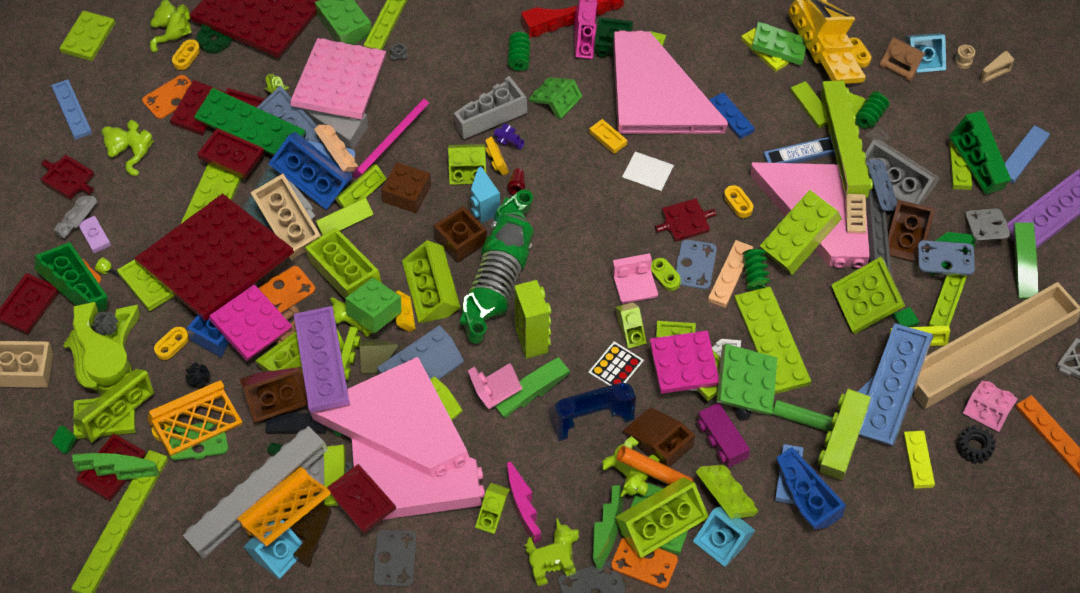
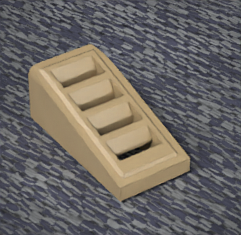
[980,51,1014,83]
[845,194,866,233]

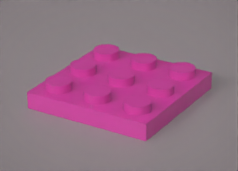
[209,284,292,361]
[650,331,719,394]

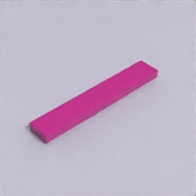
[352,99,429,179]

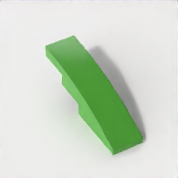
[1013,223,1038,299]
[495,357,571,418]
[72,453,159,480]
[593,485,624,569]

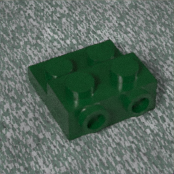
[594,17,633,57]

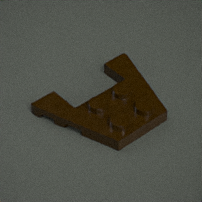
[282,495,331,567]

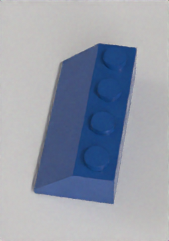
[268,132,353,210]

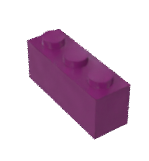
[696,403,750,468]

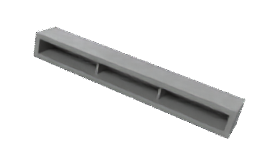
[183,426,328,559]

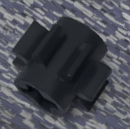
[185,362,210,388]

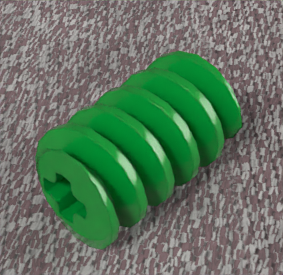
[507,32,531,71]
[855,91,890,129]
[742,249,770,291]

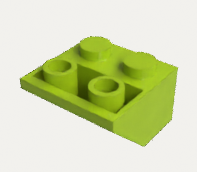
[448,144,486,185]

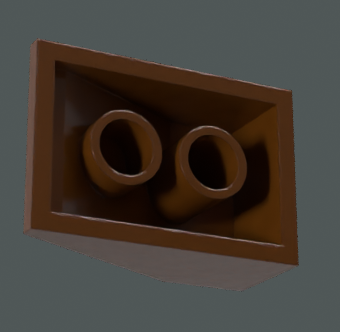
[888,200,935,263]
[239,367,308,423]

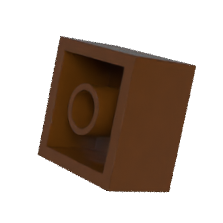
[381,162,431,214]
[434,206,487,262]

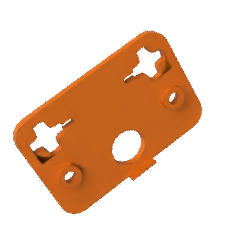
[142,75,192,119]
[258,266,315,313]
[611,537,678,589]

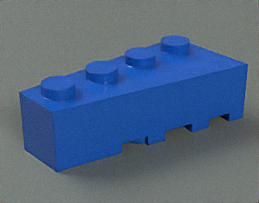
[187,287,250,358]

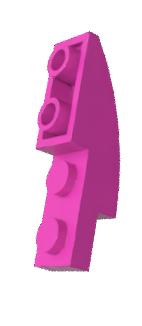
[574,0,597,59]

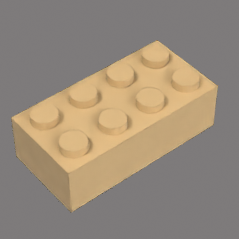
[251,174,321,260]
[0,341,54,388]

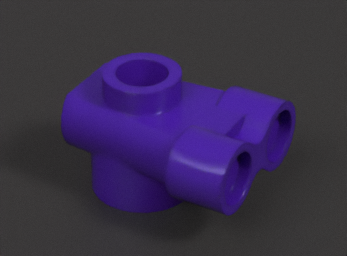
[494,123,524,149]

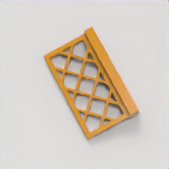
[147,380,243,457]
[237,467,331,547]

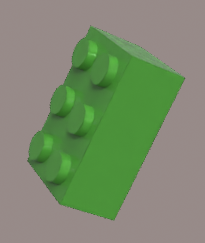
[315,0,372,45]

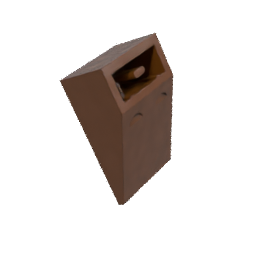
[623,407,695,467]

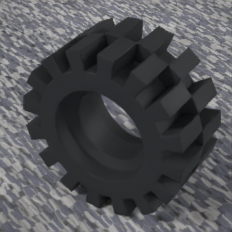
[957,425,996,464]

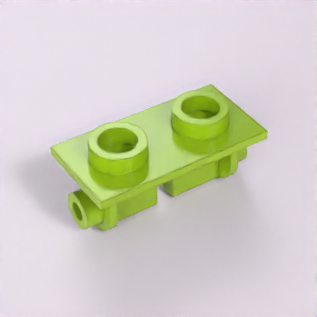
[264,74,289,94]

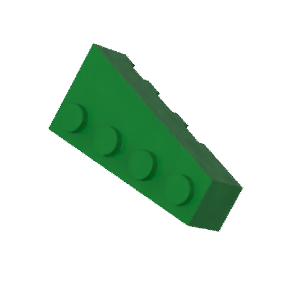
[35,242,108,313]

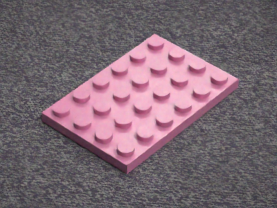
[291,38,386,119]

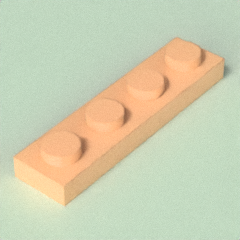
[708,240,753,308]

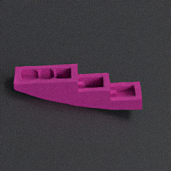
[507,462,541,544]

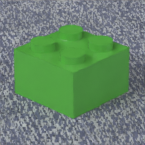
[345,278,402,333]

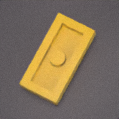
[589,119,627,154]
[485,136,509,176]
[395,290,416,332]

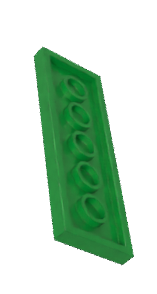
[194,88,306,156]

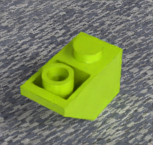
[615,302,647,348]
[475,483,510,534]

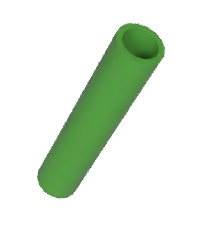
[772,400,833,432]

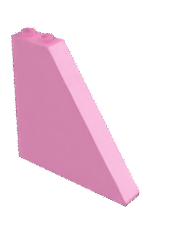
[613,31,728,134]
[750,162,870,268]
[308,357,470,478]
[352,439,485,520]

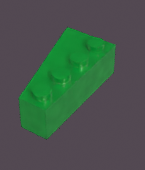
[949,111,1011,195]

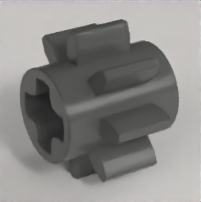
[92,311,119,335]

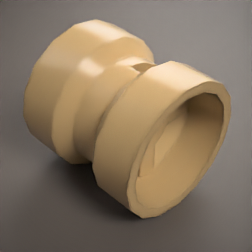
[955,45,975,69]

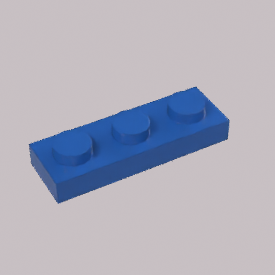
[709,92,755,140]

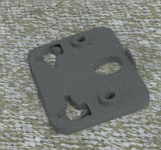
[373,530,416,587]
[558,561,625,593]

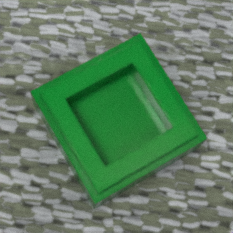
[892,307,919,327]
[51,425,77,454]

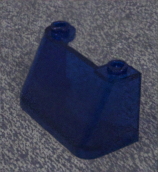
[549,383,636,441]

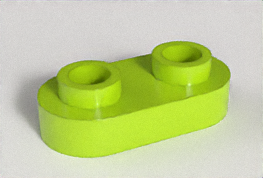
[651,258,681,291]

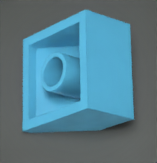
[905,33,946,73]
[470,167,500,223]
[693,506,755,567]
[243,519,302,579]

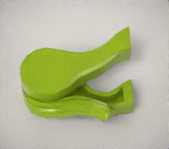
[63,302,140,395]

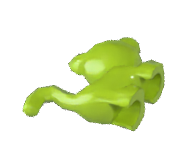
[150,0,192,53]
[101,120,154,176]

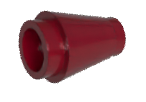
[507,168,525,195]

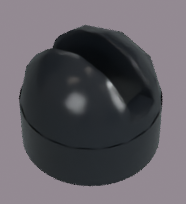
[735,407,751,421]

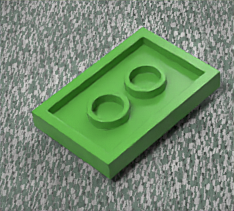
[751,22,806,65]

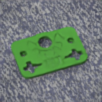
[166,422,228,460]

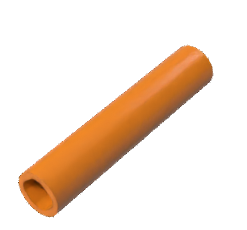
[616,446,693,485]

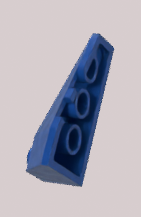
[776,447,846,529]

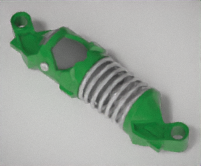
[459,189,534,344]

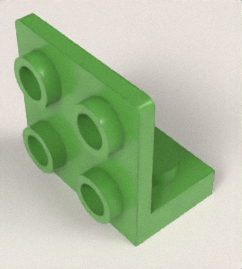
[529,77,583,119]

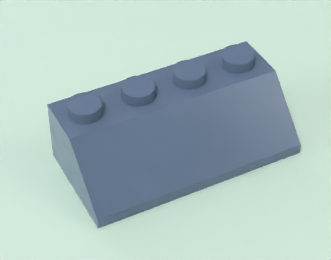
[377,325,464,380]

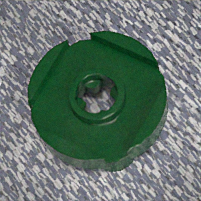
[196,24,232,54]

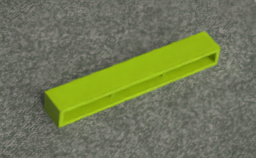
[820,80,873,198]

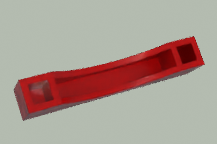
[521,0,624,38]

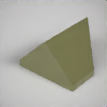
[360,339,399,375]

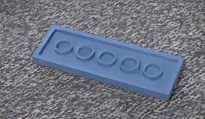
[859,323,933,446]

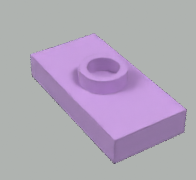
[78,216,111,254]

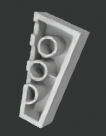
[454,76,528,139]
[302,108,368,150]

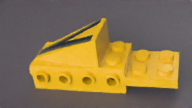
[787,0,866,84]

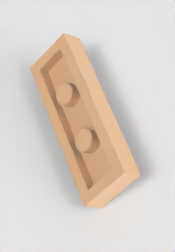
[314,125,358,172]

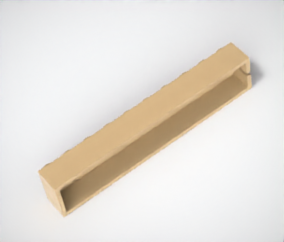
[913,282,1080,409]

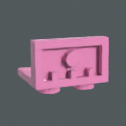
[612,253,658,304]
[468,363,522,409]
[963,380,1018,432]

